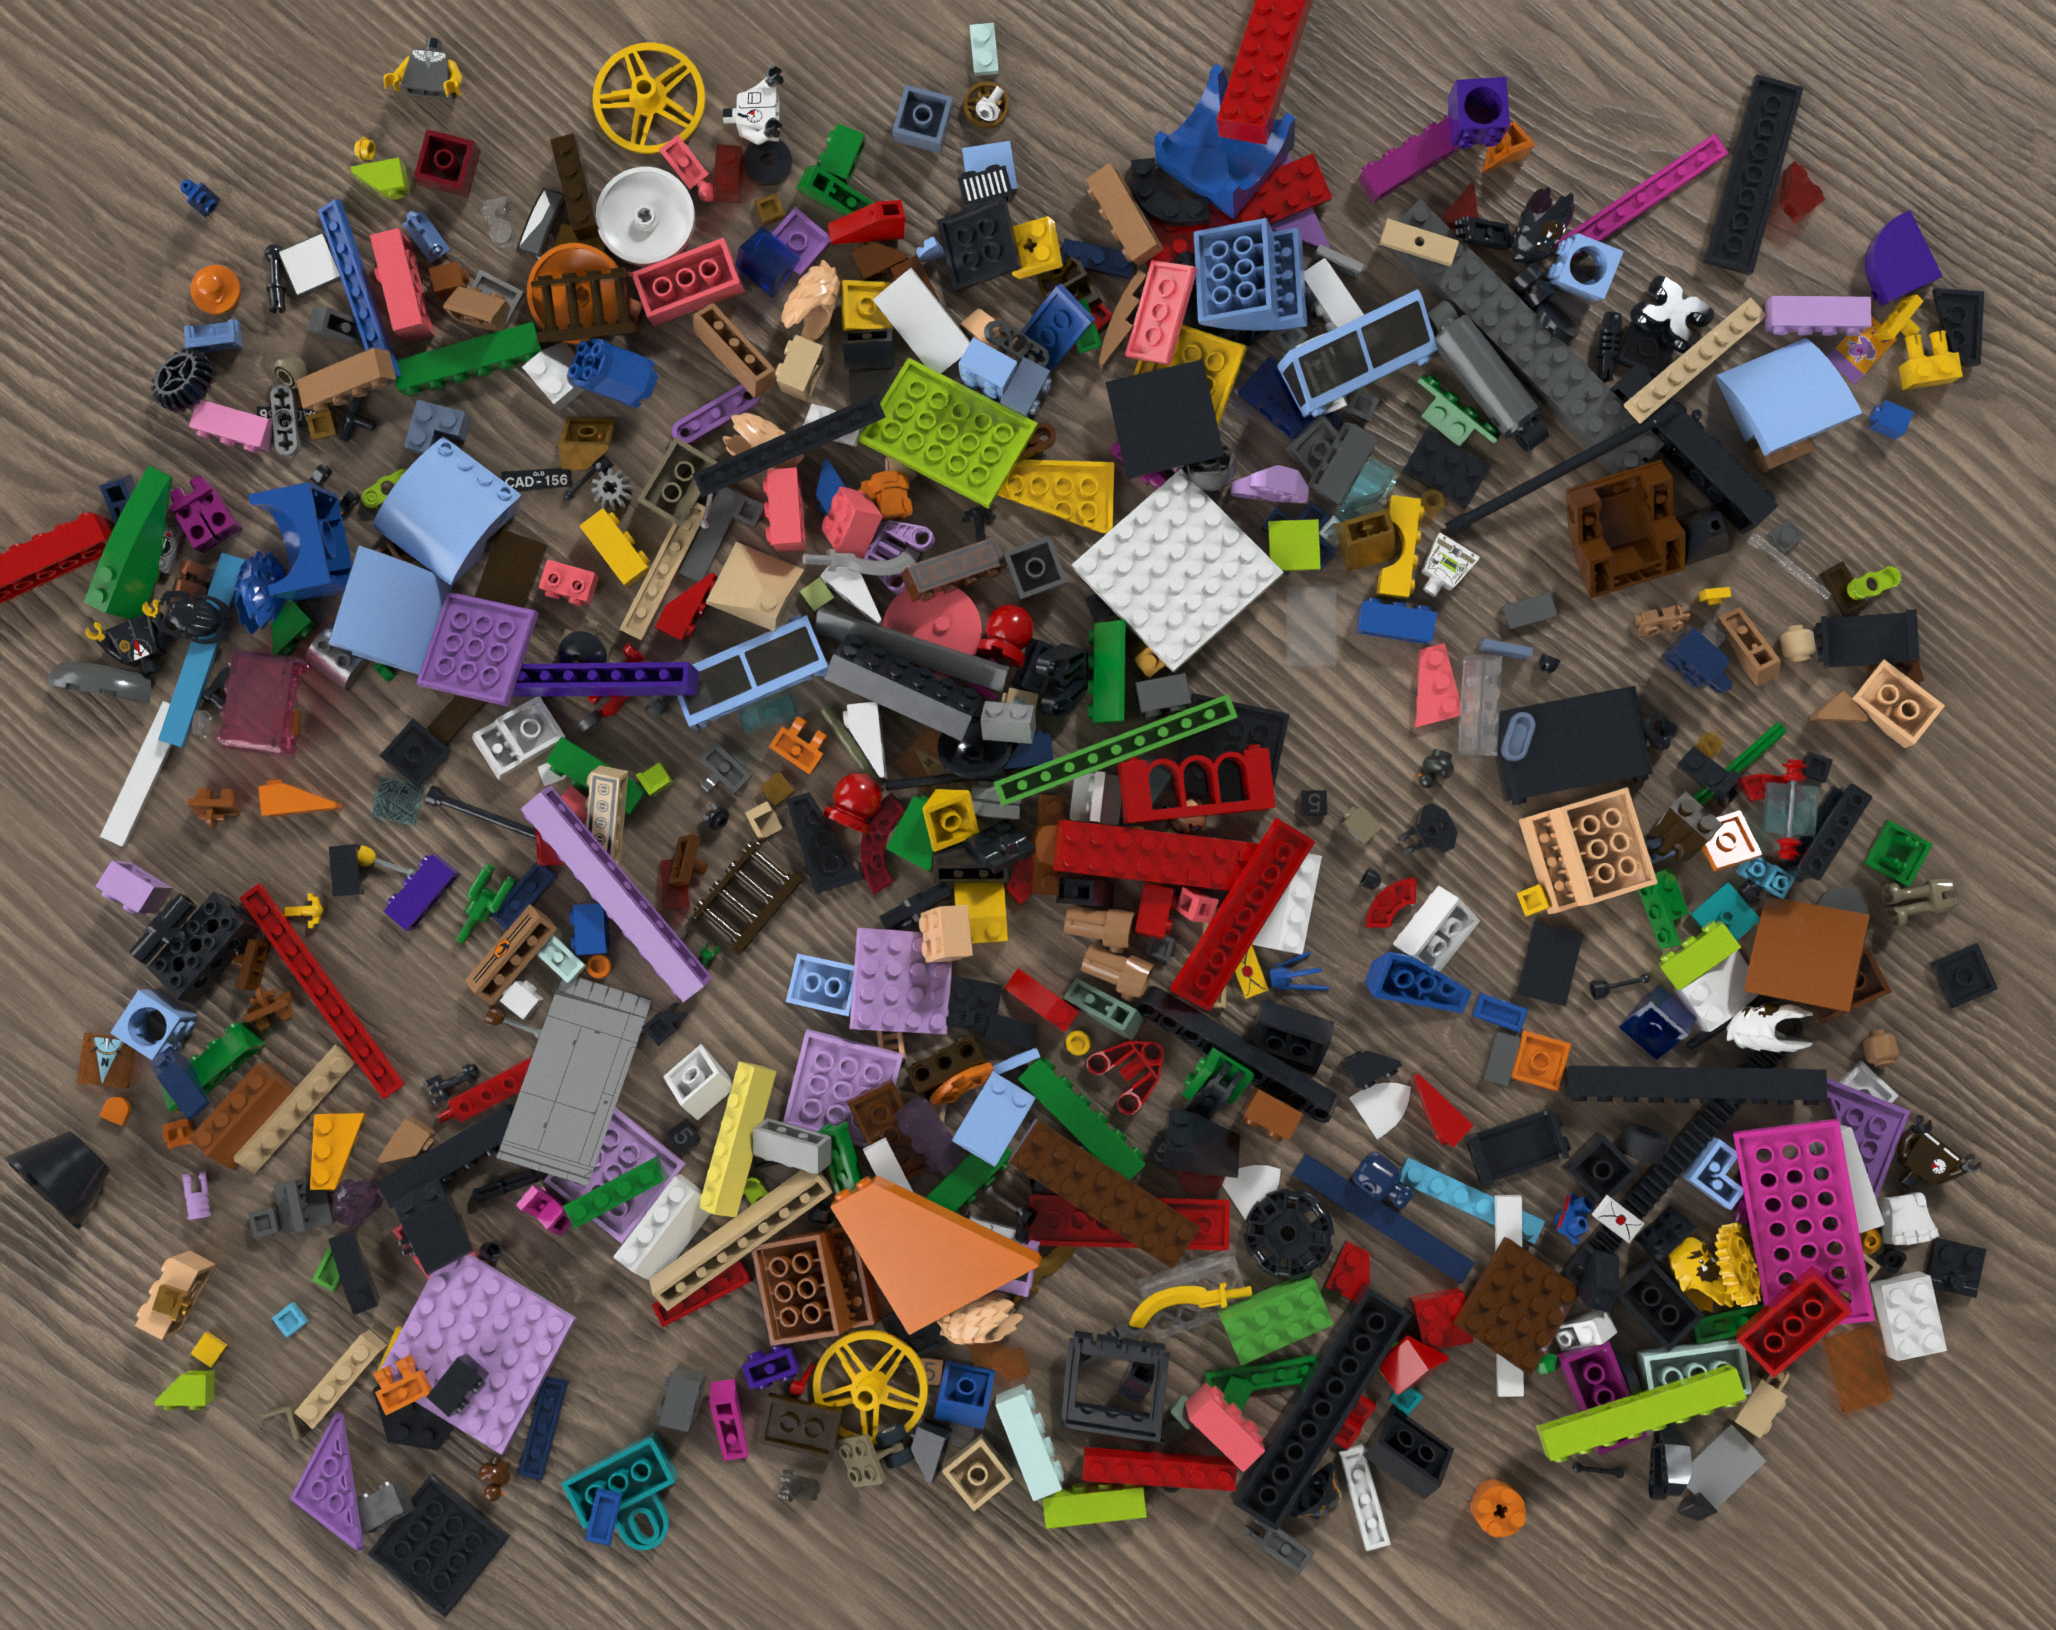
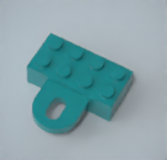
[561,1430,679,1550]

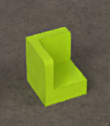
[636,762,674,797]

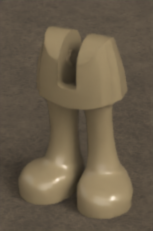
[1882,879,1959,929]

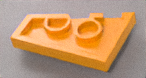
[310,1113,367,1191]

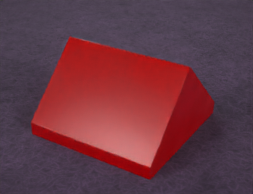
[1379,1335,1448,1395]

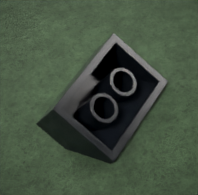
[1248,999,1334,1075]
[1363,1405,1454,1499]

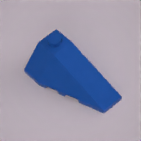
[1364,952,1472,1013]

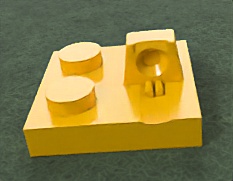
[841,280,893,331]

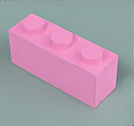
[189,400,274,454]

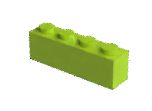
[1042,1482,1147,1529]

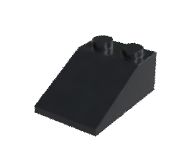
[1162,1109,1240,1178]
[392,1178,474,1276]

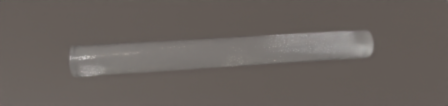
[1748,531,1831,601]

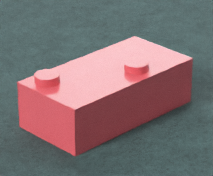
[370,228,435,343]
[632,238,745,327]

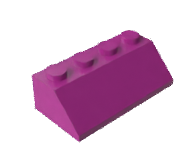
[1555,1340,1647,1455]

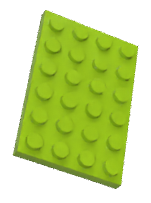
[859,358,1038,509]

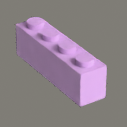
[1764,296,1871,336]

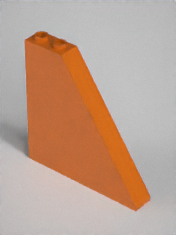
[830,1175,1042,1335]

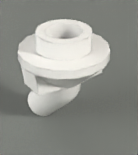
[976,86,1005,121]

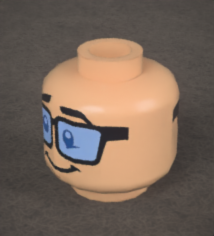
[1170,798,1209,835]

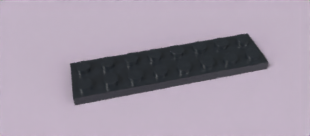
[1703,74,1804,276]

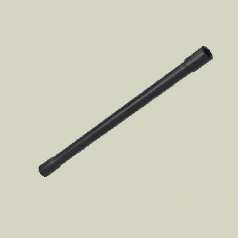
[1444,403,1679,536]

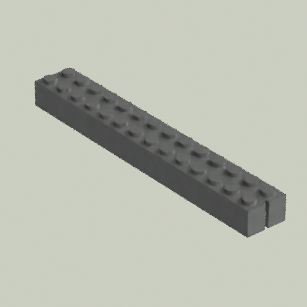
[1387,199,1665,474]

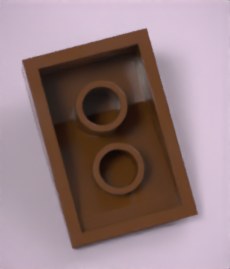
[1811,944,1892,1024]

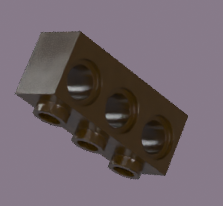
[906,1034,988,1103]

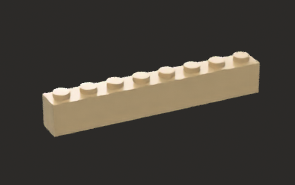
[649,1170,833,1311]

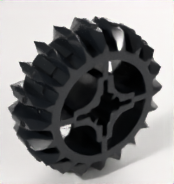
[150,348,216,413]

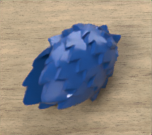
[233,551,289,634]

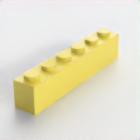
[698,1061,777,1217]

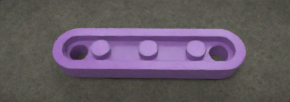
[672,384,762,445]

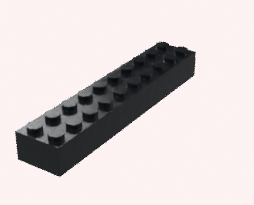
[1230,1282,1412,1531]

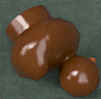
[478,1456,510,1502]

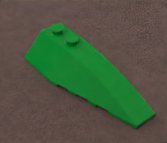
[84,465,173,619]

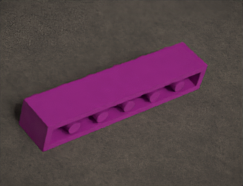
[1358,104,1492,203]

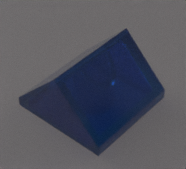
[735,226,801,297]

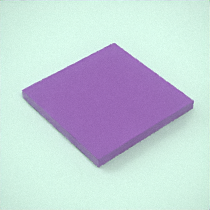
[416,591,539,706]

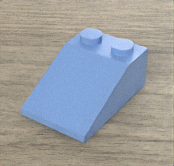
[786,953,854,1017]
[951,1072,1036,1167]

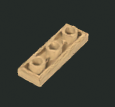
[1379,219,1459,267]

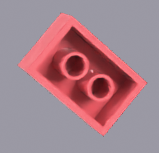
[763,468,806,552]
[1185,1382,1265,1472]

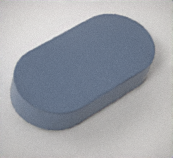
[1501,712,1536,761]

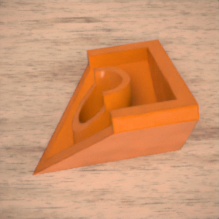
[1481,121,1534,173]

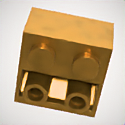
[1334,509,1395,572]

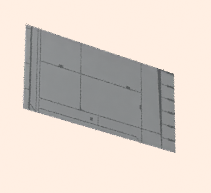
[497,977,651,1186]

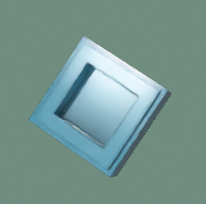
[271,1302,309,1338]

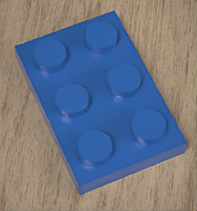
[1021,284,1096,372]

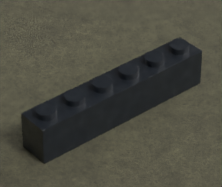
[375,1104,514,1209]

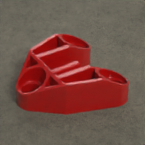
[1086,1040,1164,1115]

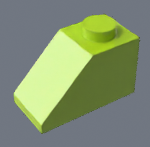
[350,157,411,200]

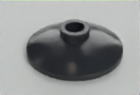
[558,631,607,663]

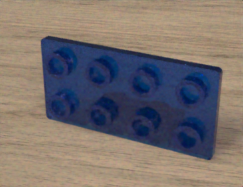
[1238,357,1343,441]

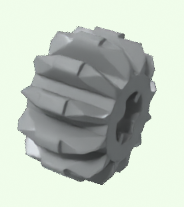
[591,468,634,511]

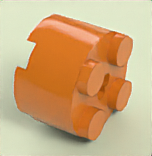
[1470,1479,1526,1538]

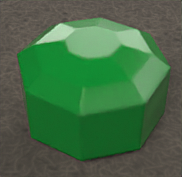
[1536,1354,1561,1375]

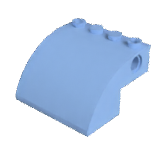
[372,436,522,585]

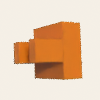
[162,1119,194,1149]

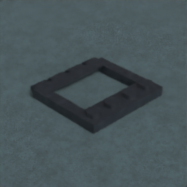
[1060,1330,1170,1443]

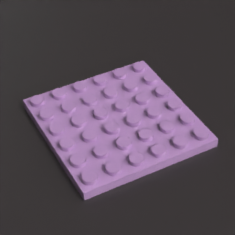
[381,1254,577,1455]

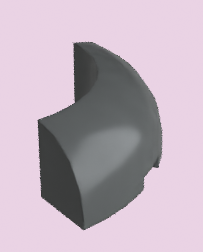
[46,661,151,703]

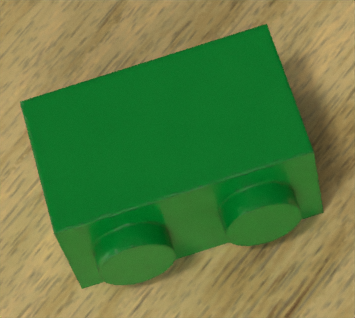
[817,123,866,185]

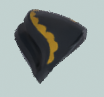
[1290,1462,1342,1520]

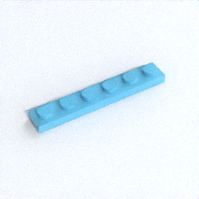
[1400,1157,1545,1244]

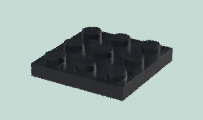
[937,195,1023,292]

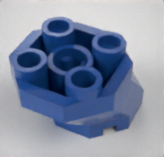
[568,338,658,408]

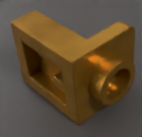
[152,1284,193,1321]

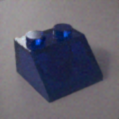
[1619,985,1697,1060]

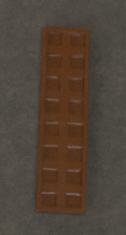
[1007,1118,1201,1269]

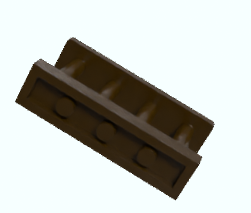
[531,268,641,344]
[692,840,804,955]

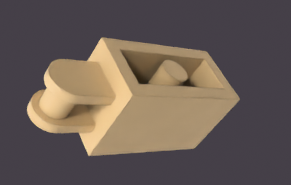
[1727,1370,1790,1438]

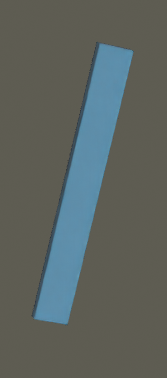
[158,553,246,748]

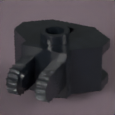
[1396,803,1458,855]

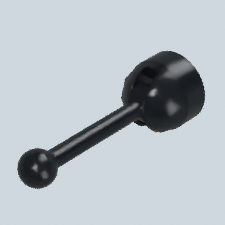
[563,454,614,500]
[1589,974,1650,1001]

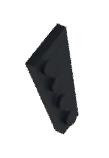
[786,792,863,895]

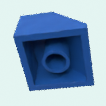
[934,1360,995,1429]

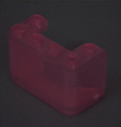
[217,650,309,759]

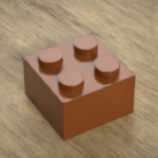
[1240,1086,1303,1142]

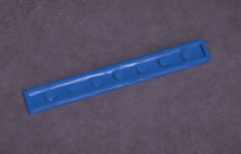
[318,199,401,385]

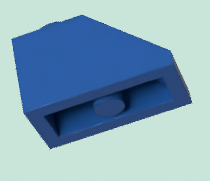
[815,459,846,517]

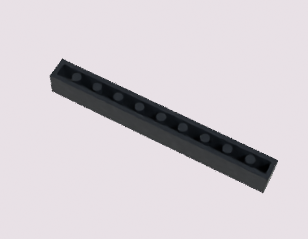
[1565,1066,1827,1105]

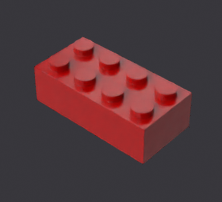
[1736,1265,1852,1378]

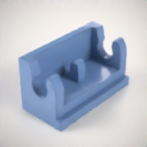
[184,319,243,353]

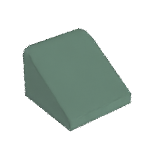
[1170,1395,1193,1429]

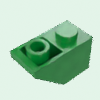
[272,600,318,658]

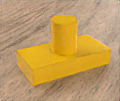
[1873,294,1923,341]

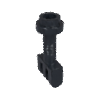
[423,1064,481,1105]

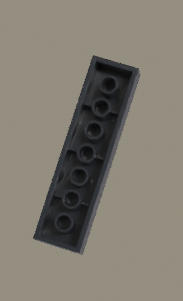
[1610,364,1779,535]

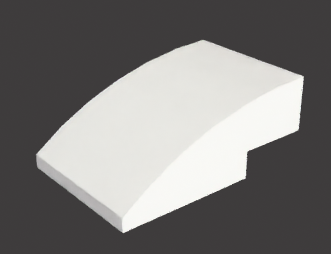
[472,697,565,780]

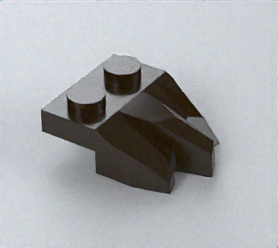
[1037,256,1102,309]
[1647,791,1724,862]

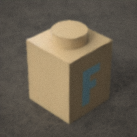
[1001,688,1039,710]

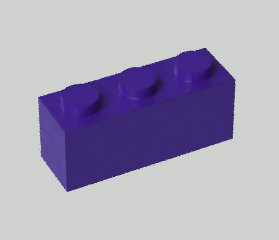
[383,854,461,931]

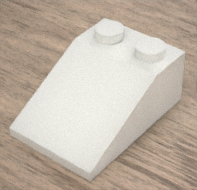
[820,566,883,627]
[843,702,888,780]
[1674,950,1758,1032]

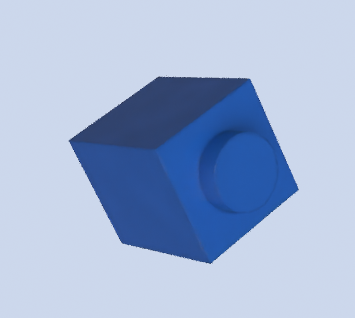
[1868,400,1914,440]

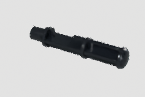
[472,1169,549,1203]

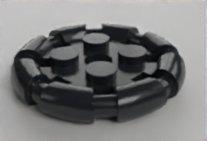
[1244,1188,1334,1280]

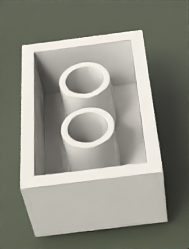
[1870,1271,1947,1361]

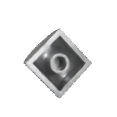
[305,622,371,692]

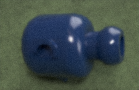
[1352,1151,1414,1209]

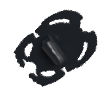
[155,590,231,644]

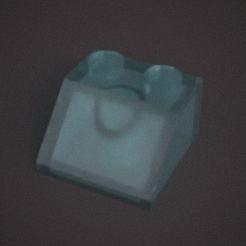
[1339,457,1396,512]

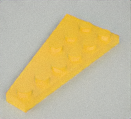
[997,460,1114,535]

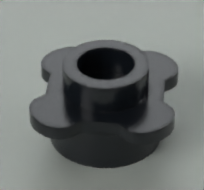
[1876,1244,1907,1274]

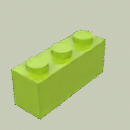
[1657,921,1741,991]

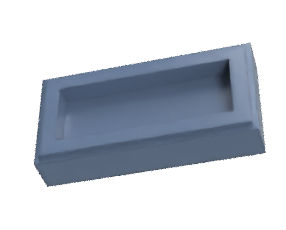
[1478,638,1533,660]

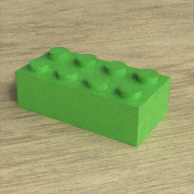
[1217,1275,1334,1365]

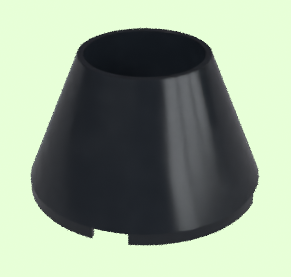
[4,1131,110,1230]

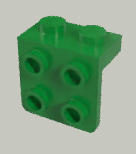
[1182,1048,1254,1104]

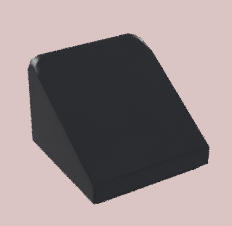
[1677,1492,1717,1521]

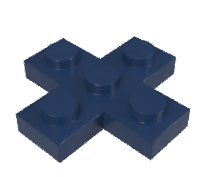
[1261,501,1337,576]

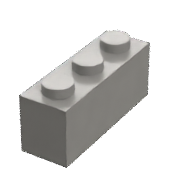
[753,1118,831,1174]

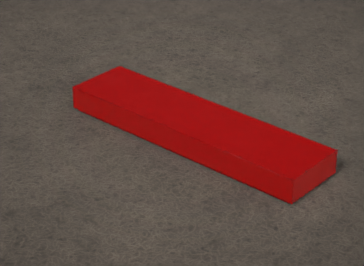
[651,1258,753,1328]

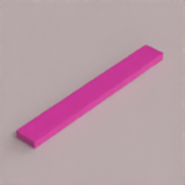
[1554,134,1729,262]

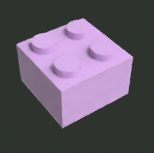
[96,861,173,915]

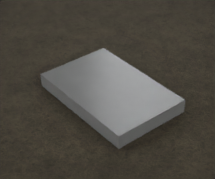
[1687,1422,1766,1509]

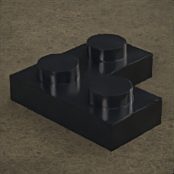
[880,1311,947,1365]

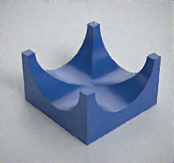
[1154,64,1295,220]

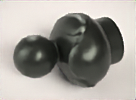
[1417,749,1454,789]

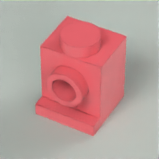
[1175,887,1219,923]

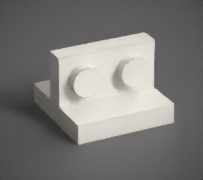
[1069,771,1121,825]

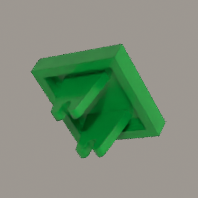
[1862,820,1933,888]

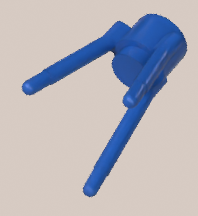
[1269,951,1330,991]

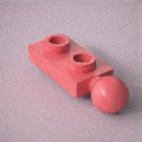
[659,135,717,203]

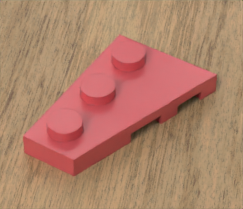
[1415,643,1464,728]

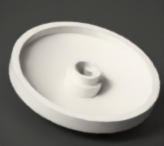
[596,167,695,266]

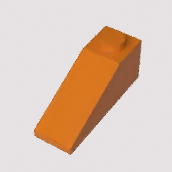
[258,780,343,817]

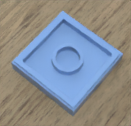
[962,141,1018,192]

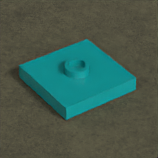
[1689,882,1760,941]

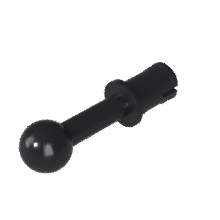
[264,244,287,313]

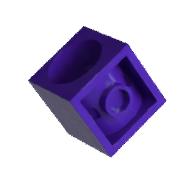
[1447,77,1510,149]

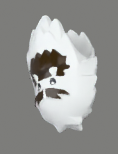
[1726,1003,1813,1053]

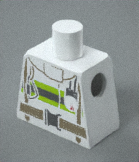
[1421,533,1480,597]

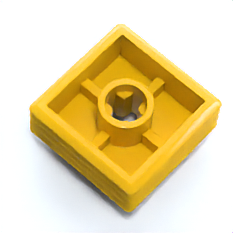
[1012,216,1063,279]

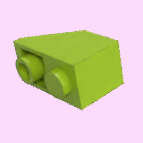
[155,1370,215,1410]

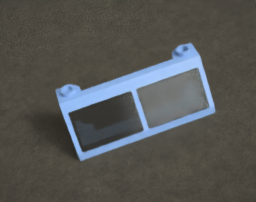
[1277,289,1438,418]
[677,614,829,731]

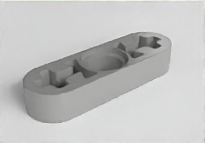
[270,384,301,457]

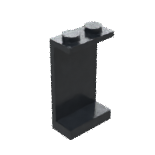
[1816,609,1920,668]

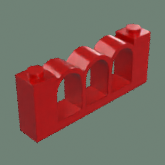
[1117,744,1276,825]

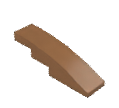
[1098,270,1147,370]

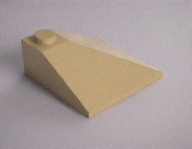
[706,542,804,632]

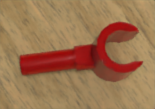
[789,1363,816,1396]

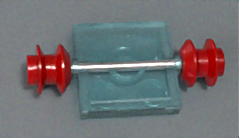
[1762,759,1819,860]

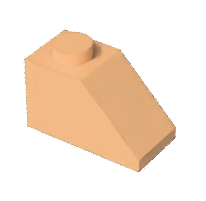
[960,308,1008,353]

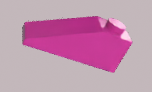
[709,1378,749,1461]

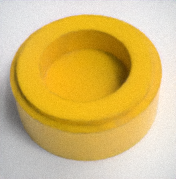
[1066,1030,1091,1056]

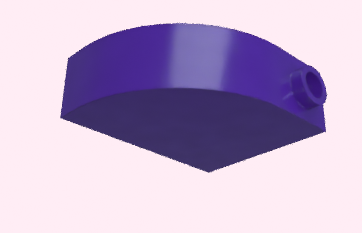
[1865,210,1943,307]

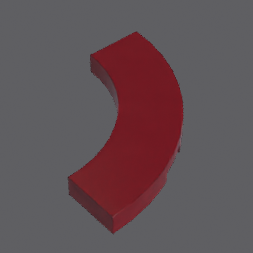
[860,792,905,895]

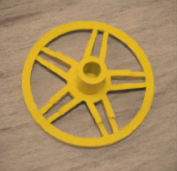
[593,42,706,155]
[813,1330,928,1445]

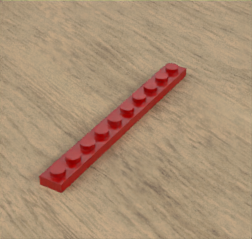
[239,883,406,1100]

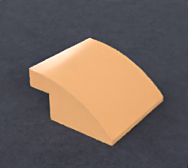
[1519,787,1657,914]

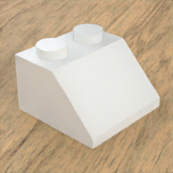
[522,342,585,411]
[663,1044,733,1120]

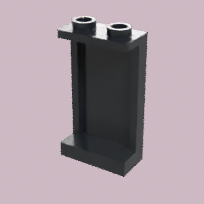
[1464,1108,1571,1187]

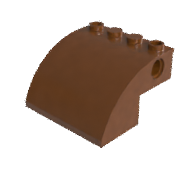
[1566,460,1686,599]

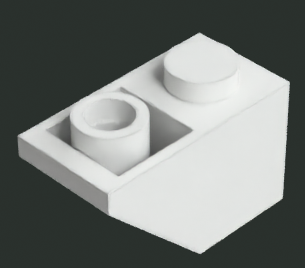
[1555,1310,1617,1351]

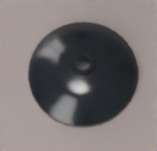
[937,717,1012,779]

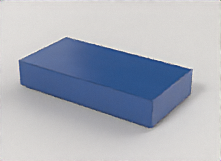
[1472,992,1528,1033]
[585,1488,623,1546]

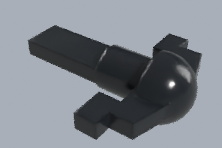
[1305,293,1316,328]
[961,506,996,543]

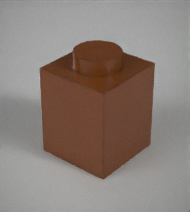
[428,261,470,299]

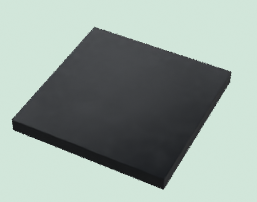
[1105,359,1225,480]
[1172,693,1290,811]
[367,1472,510,1618]

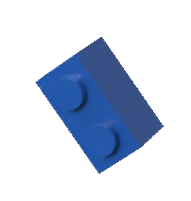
[570,903,610,955]

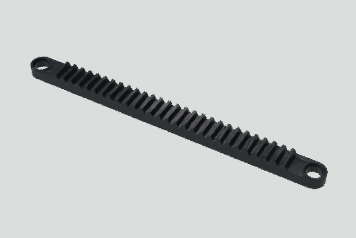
[1563,1018,1803,1285]

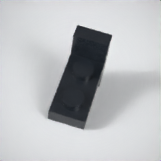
[1677,746,1742,809]

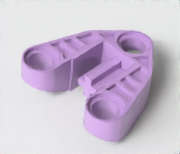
[1230,465,1309,503]
[864,520,935,595]

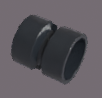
[1509,264,1556,311]

